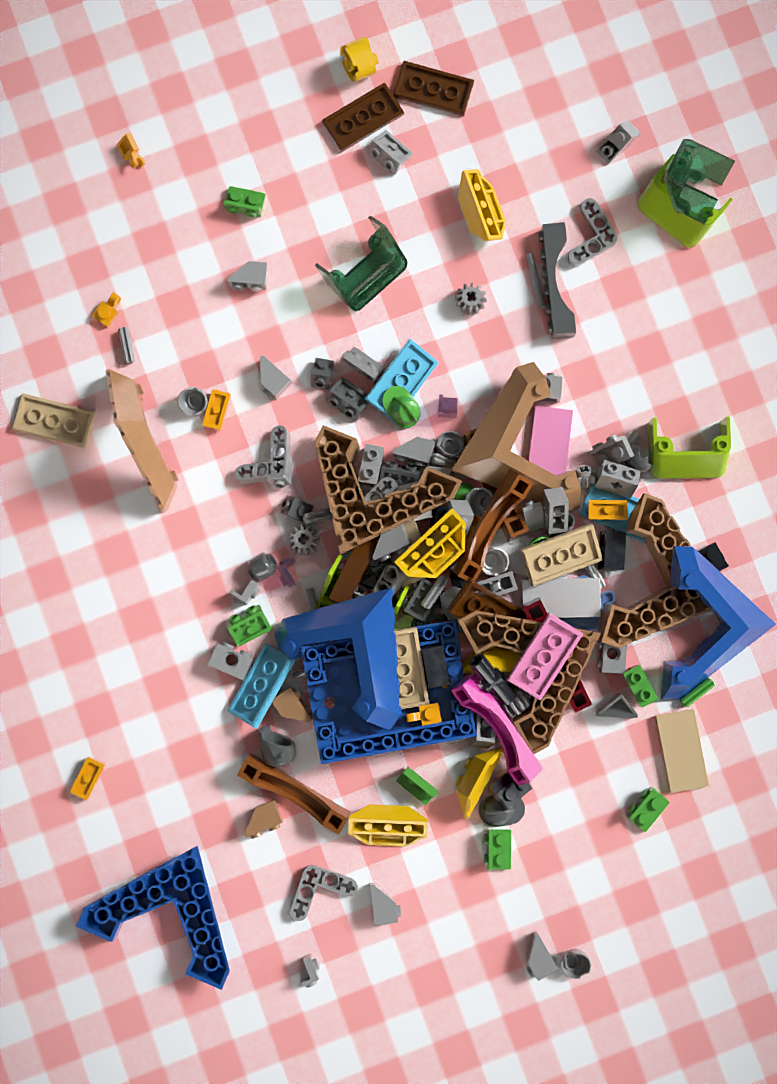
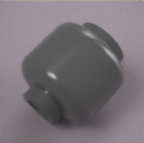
[248,552,277,581]

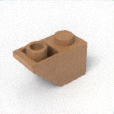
[272,687,313,722]
[244,799,284,839]

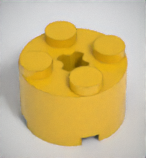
[339,37,379,82]

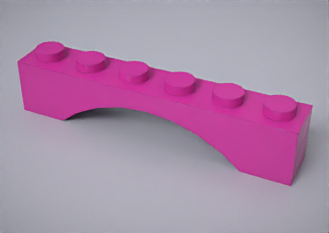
[451,673,543,786]

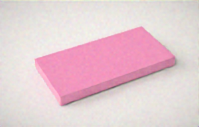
[528,405,573,475]
[506,613,583,700]

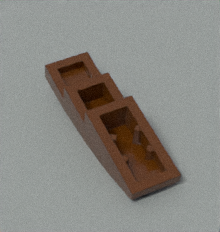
[329,535,380,603]

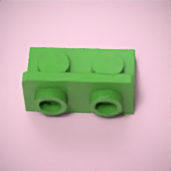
[223,186,266,218]
[226,604,272,647]
[623,664,658,708]
[396,766,438,805]
[626,787,670,833]
[484,829,512,871]

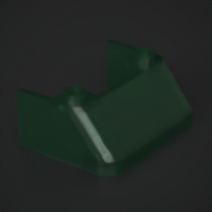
[664,138,736,224]
[314,215,408,311]

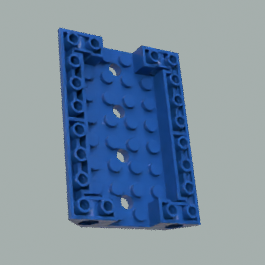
[301,620,477,764]

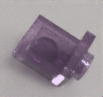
[277,557,297,589]

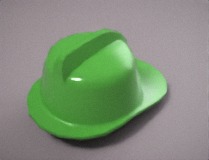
[382,386,421,428]

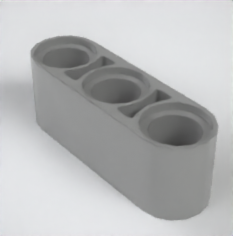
[372,564,407,603]

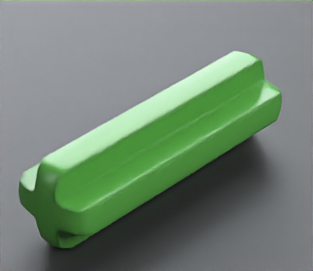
[680,678,715,707]

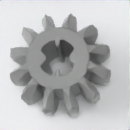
[455,282,487,315]
[287,524,320,556]
[498,688,532,718]

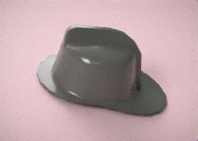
[478,795,525,827]

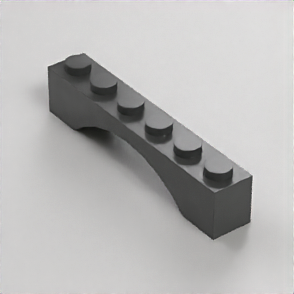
[538,222,577,339]

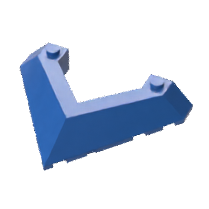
[661,546,777,699]
[274,587,401,730]
[76,845,230,990]

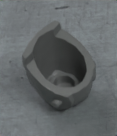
[259,725,295,767]

